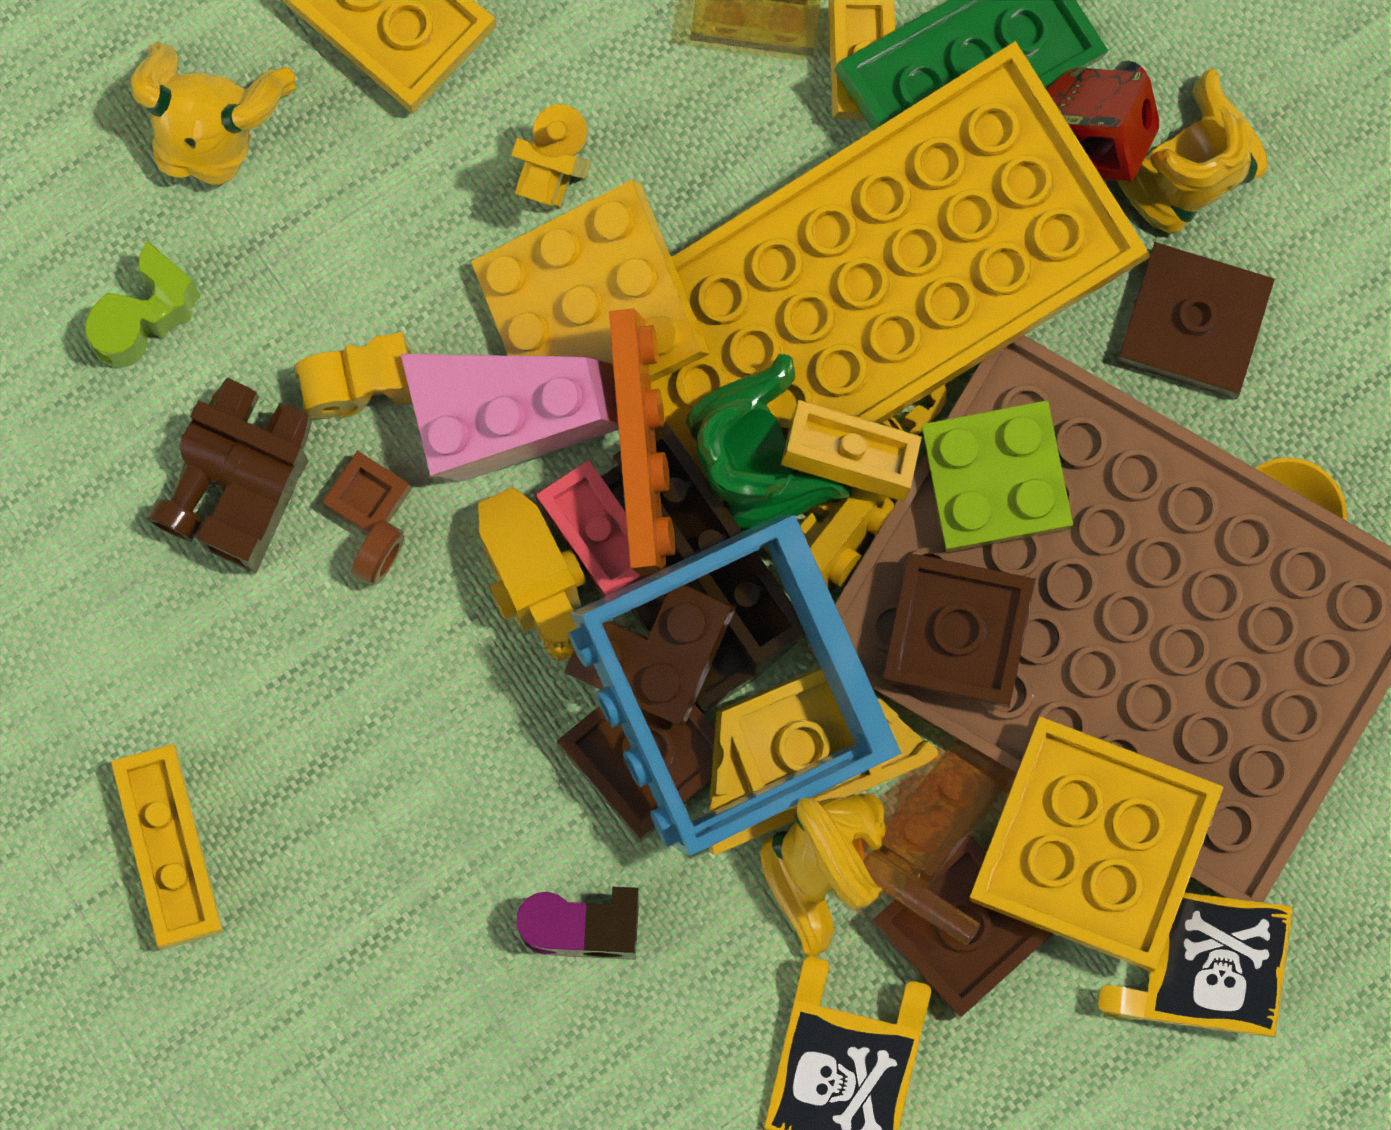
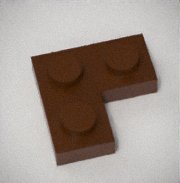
[564,584,736,726]

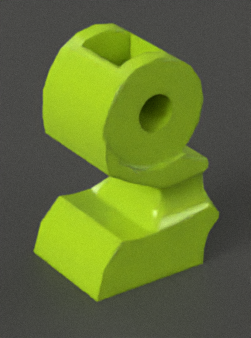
[85,240,201,368]

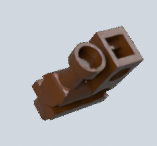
[146,378,312,574]

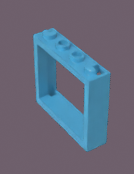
[569,514,902,856]

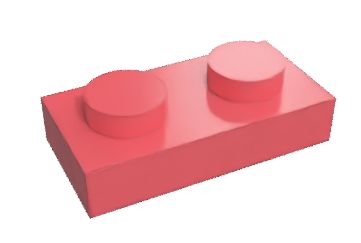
[536,460,650,597]

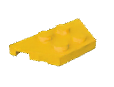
[708,667,940,855]

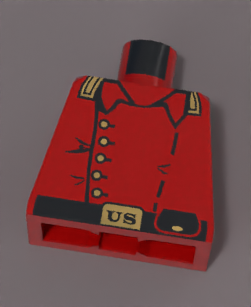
[1046,60,1159,182]

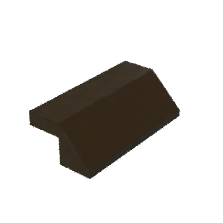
[601,421,806,714]

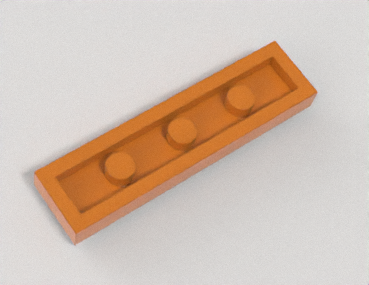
[609,308,675,576]

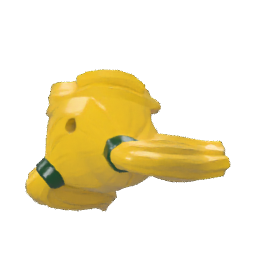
[131,41,296,185]
[1117,69,1268,234]
[760,793,885,957]

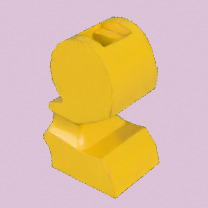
[294,332,412,419]

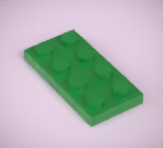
[834,0,1109,130]

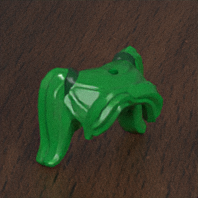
[685,354,851,531]

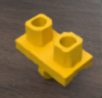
[511,104,591,207]

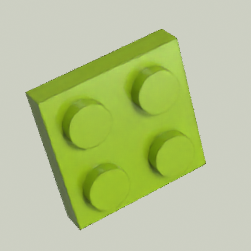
[921,400,1073,553]

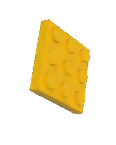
[471,180,710,383]
[969,716,1224,973]

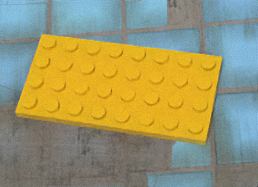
[651,41,1150,504]

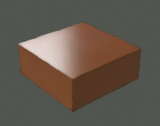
[322,451,411,536]

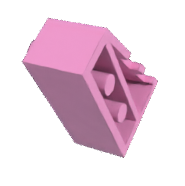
[401,354,619,481]

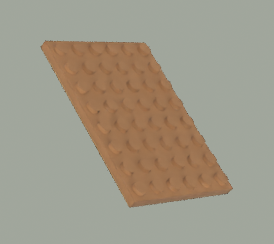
[808,335,1391,903]

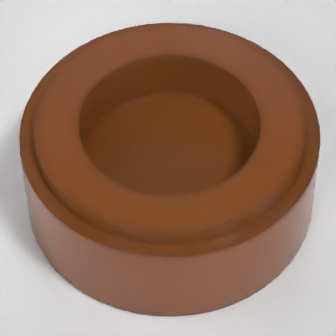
[351,520,404,586]

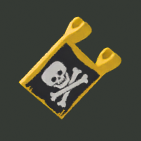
[1098,892,1293,1038]
[764,956,931,1130]

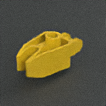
[478,487,586,663]

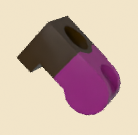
[516,886,639,960]

